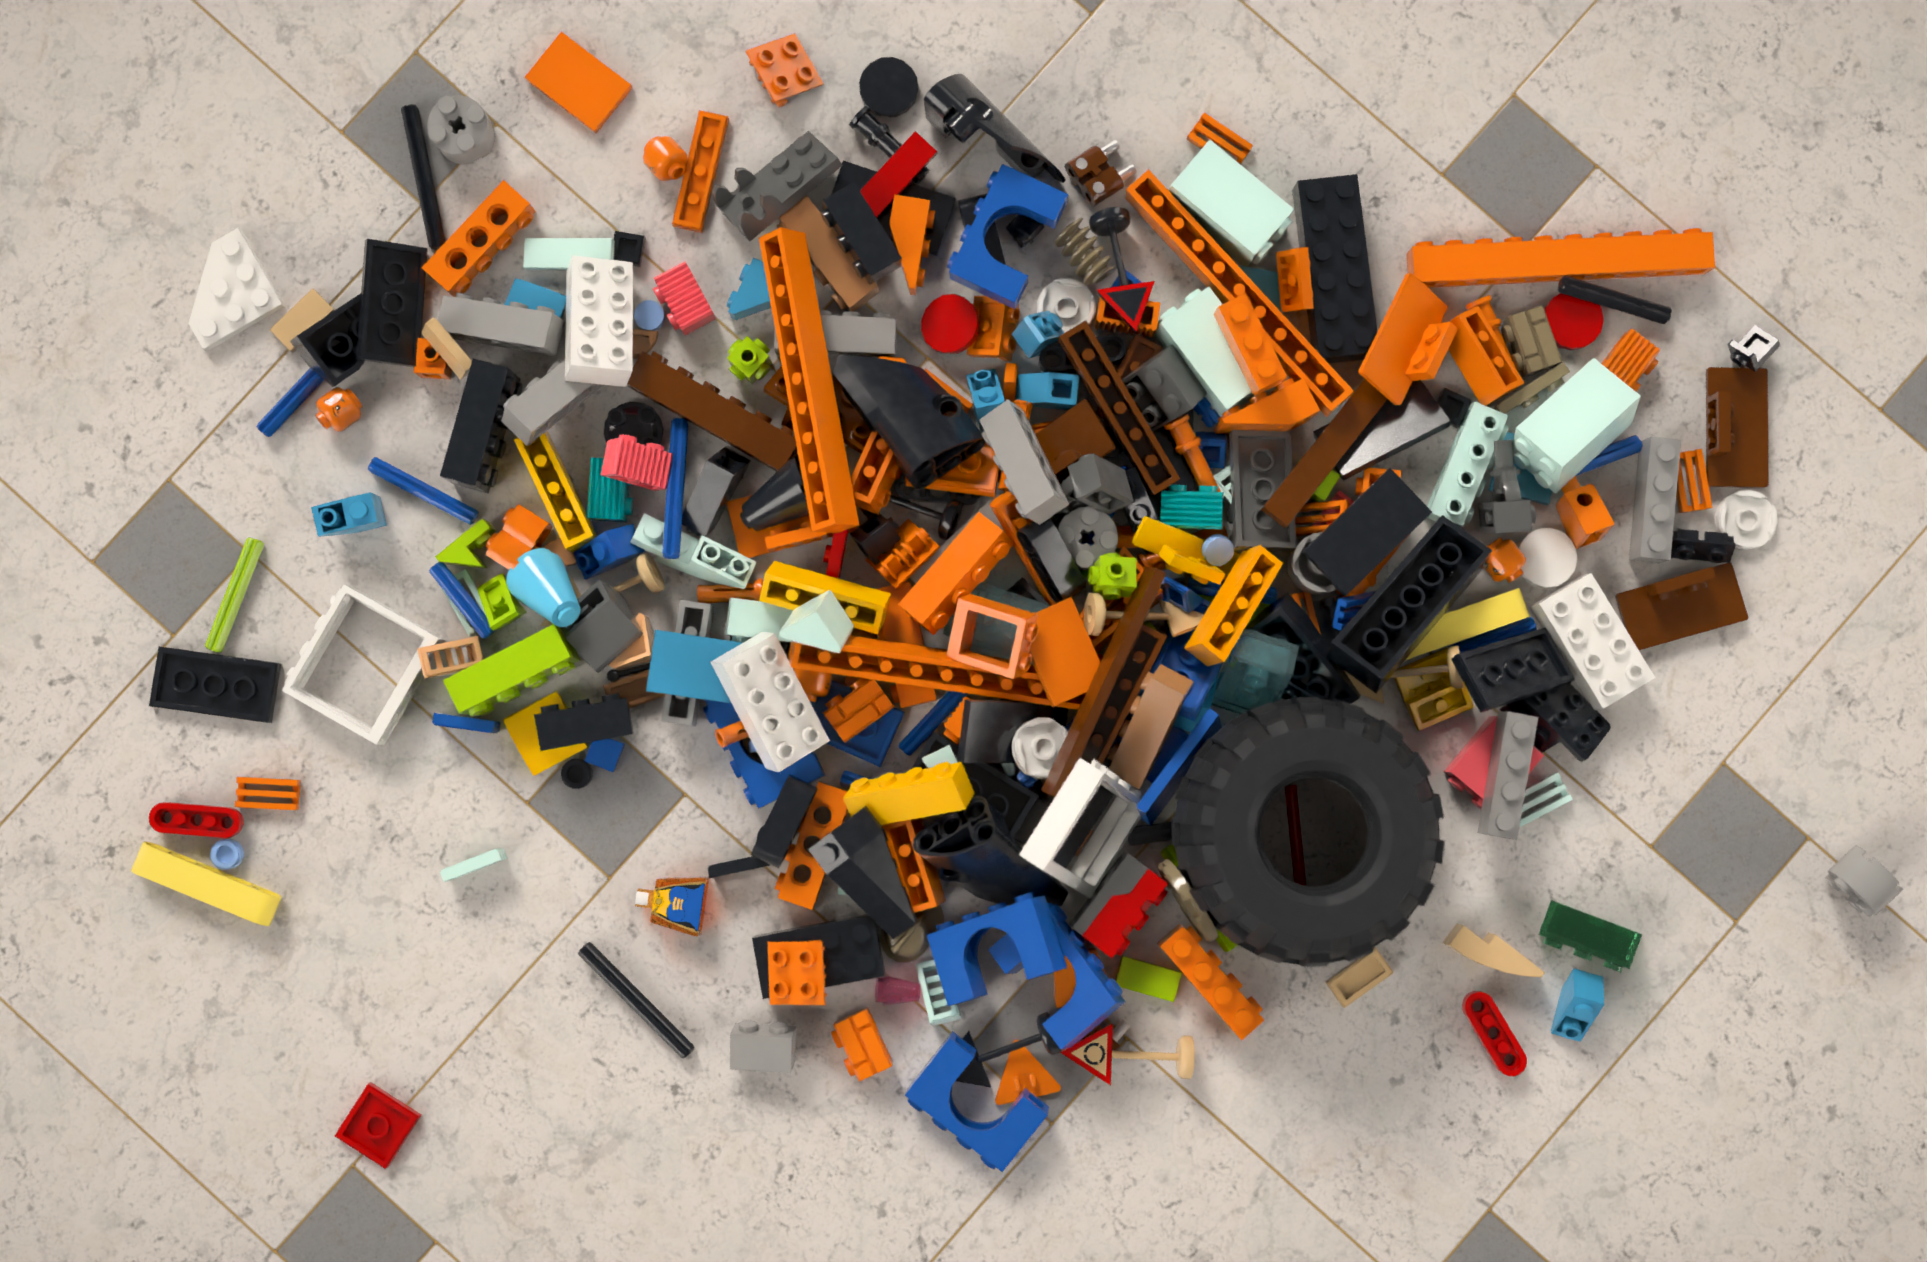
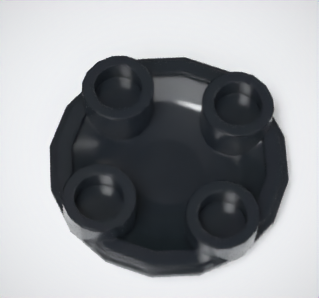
[603,402,664,446]

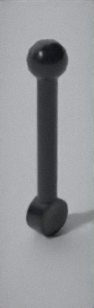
[607,663,650,682]

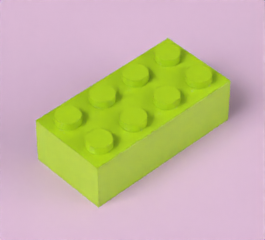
[443,624,581,717]

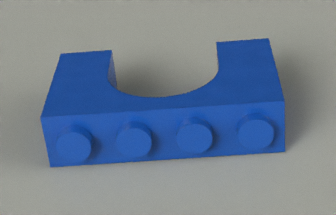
[947,164,1068,309]
[703,700,826,809]
[927,893,1067,1006]
[988,903,1126,1050]
[905,1031,1049,1172]

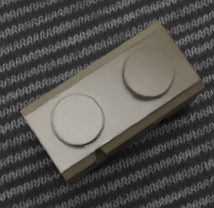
[1501,306,1563,378]

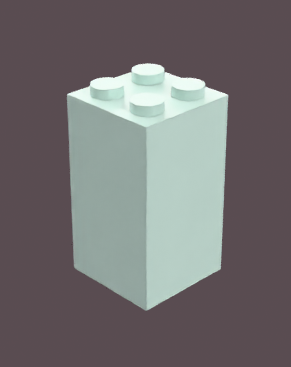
[1169,140,1294,267]
[1155,287,1253,417]
[1513,358,1641,494]

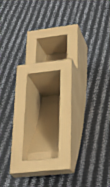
[1442,923,1545,978]

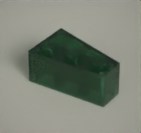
[1538,900,1642,973]

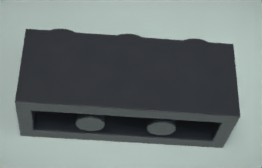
[821,182,902,285]
[534,693,634,751]

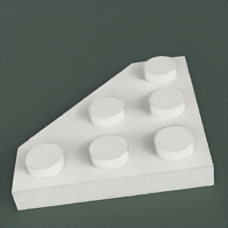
[188,228,285,351]

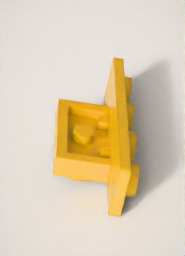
[1132,516,1241,585]

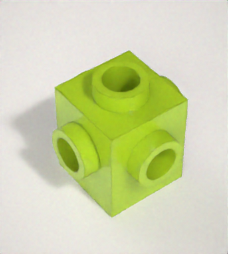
[727,336,772,384]
[1088,553,1137,600]

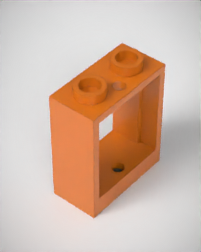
[946,594,1039,679]

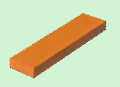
[672,110,729,233]

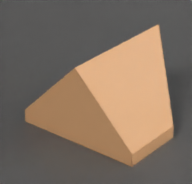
[609,613,654,670]

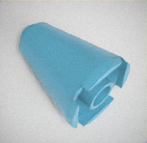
[506,548,580,627]

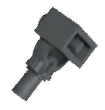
[1478,439,1536,534]
[1053,453,1134,516]

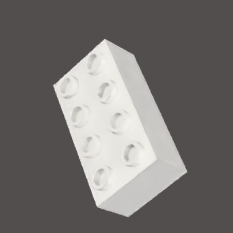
[565,255,633,387]
[1530,573,1655,710]
[710,632,830,772]

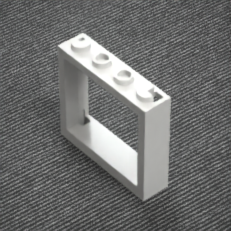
[282,585,445,745]
[1019,758,1142,898]

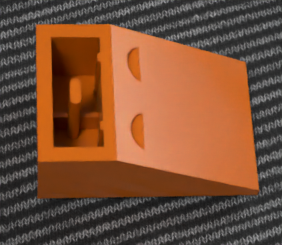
[1213,378,1320,434]

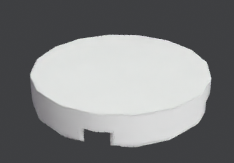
[1037,278,1096,332]
[1714,490,1778,550]
[1517,528,1578,588]
[1012,717,1068,779]

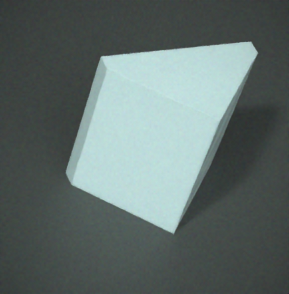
[778,589,854,653]

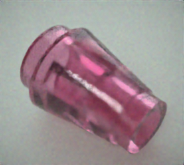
[875,975,920,1006]

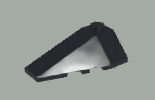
[290,293,365,387]
[1237,592,1361,704]
[808,806,918,939]

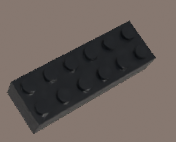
[1292,174,1377,364]
[1327,515,1493,694]

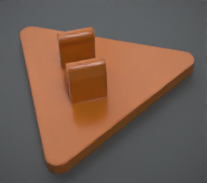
[995,1039,1061,1105]

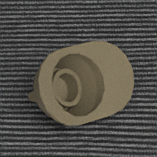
[880,905,944,963]

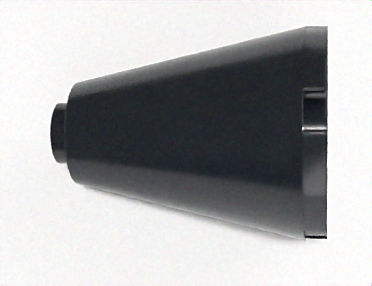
[740,456,809,531]

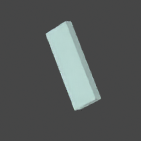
[523,238,615,270]

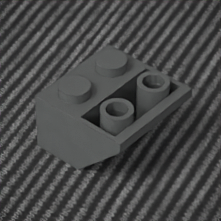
[1122,344,1207,432]
[560,579,643,673]

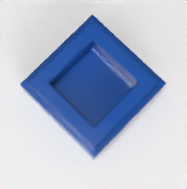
[584,738,625,772]

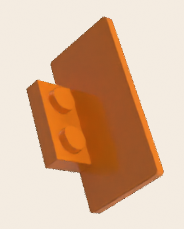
[1359,273,1458,405]
[727,495,857,558]

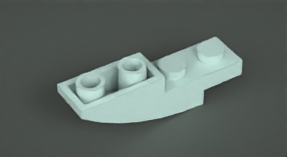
[630,513,757,589]

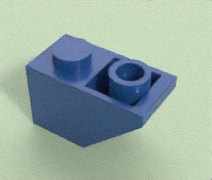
[573,524,645,580]

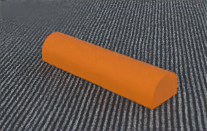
[990,491,1056,606]

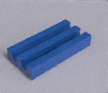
[1333,590,1377,631]
[432,713,501,734]

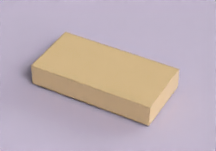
[270,288,335,353]
[421,317,472,380]
[1325,947,1394,1008]

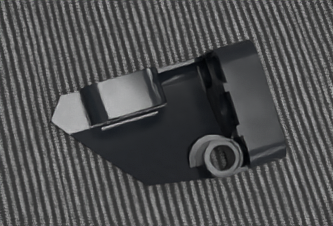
[924,74,1066,183]
[833,355,986,490]
[913,796,1069,906]

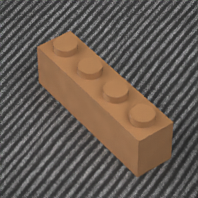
[776,195,879,312]
[1108,664,1194,789]

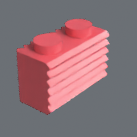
[653,261,716,335]
[601,435,673,491]

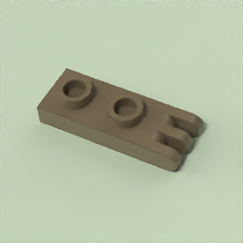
[1492,362,1570,414]

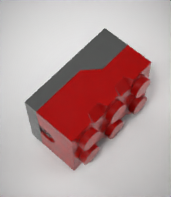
[1069,851,1168,958]

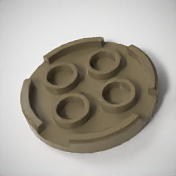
[1157,859,1219,943]

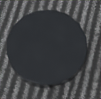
[859,57,918,118]

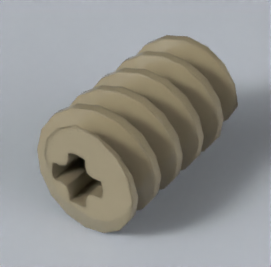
[1054,218,1117,286]

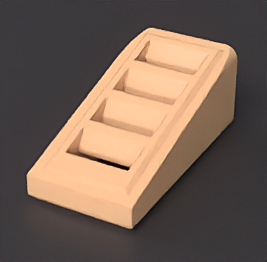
[417,636,484,679]

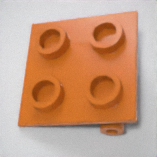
[745,33,824,108]
[866,518,941,589]
[767,940,827,1005]

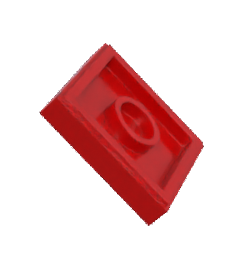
[335,1082,421,1169]

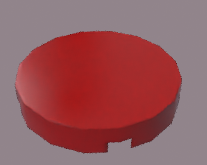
[1544,293,1604,351]
[921,294,980,354]

